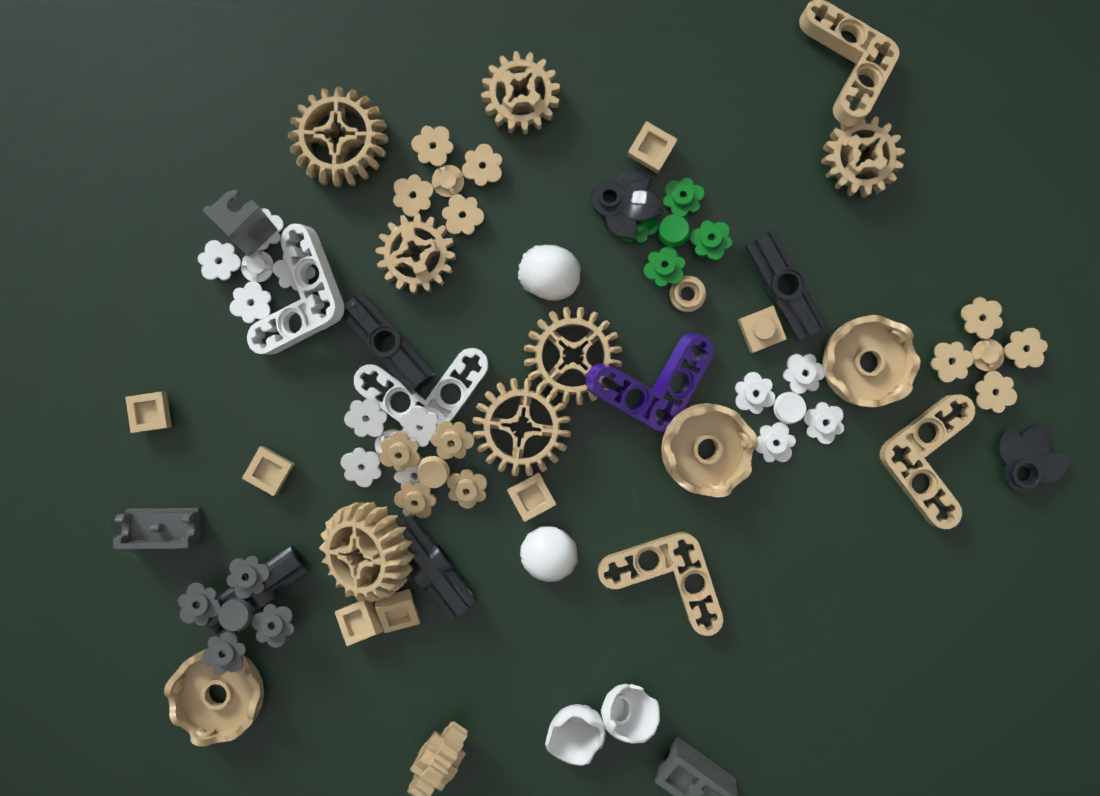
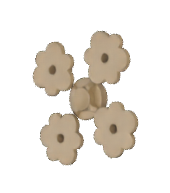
[393,126,502,235]
[930,297,1048,413]
[380,420,487,518]

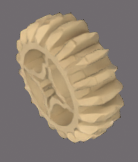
[288,86,388,188]
[524,307,622,405]
[473,378,571,476]
[319,502,414,603]

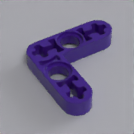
[585,333,714,432]

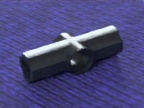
[744,230,827,342]
[342,293,436,395]
[397,514,477,621]
[206,545,310,635]

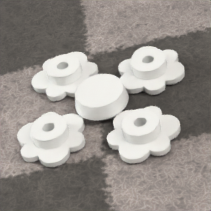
[198,208,316,324]
[735,354,844,462]
[341,398,438,489]

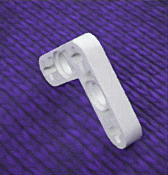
[247,223,344,355]
[354,348,489,427]

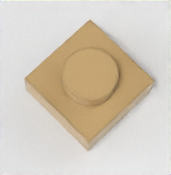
[627,121,678,174]
[737,306,787,353]
[125,391,172,433]
[242,446,295,496]
[507,472,556,522]
[375,589,420,633]
[335,600,383,646]

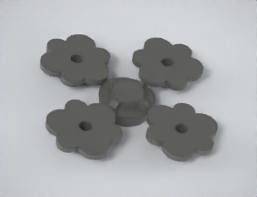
[178,556,295,675]

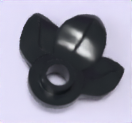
[591,170,663,239]
[998,424,1071,492]

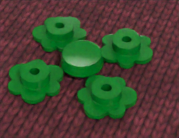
[621,178,732,287]

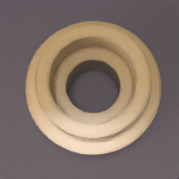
[669,276,706,312]

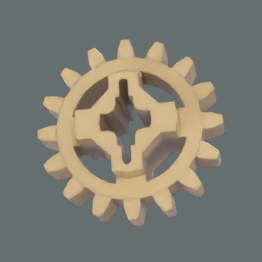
[481,51,560,134]
[821,116,905,197]
[375,213,456,294]
[407,721,468,796]

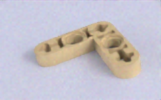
[799,0,900,127]
[880,394,975,529]
[598,532,723,636]

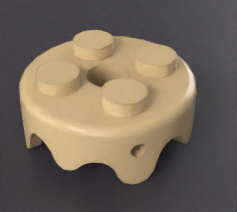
[823,315,921,407]
[661,403,758,497]
[164,650,264,746]

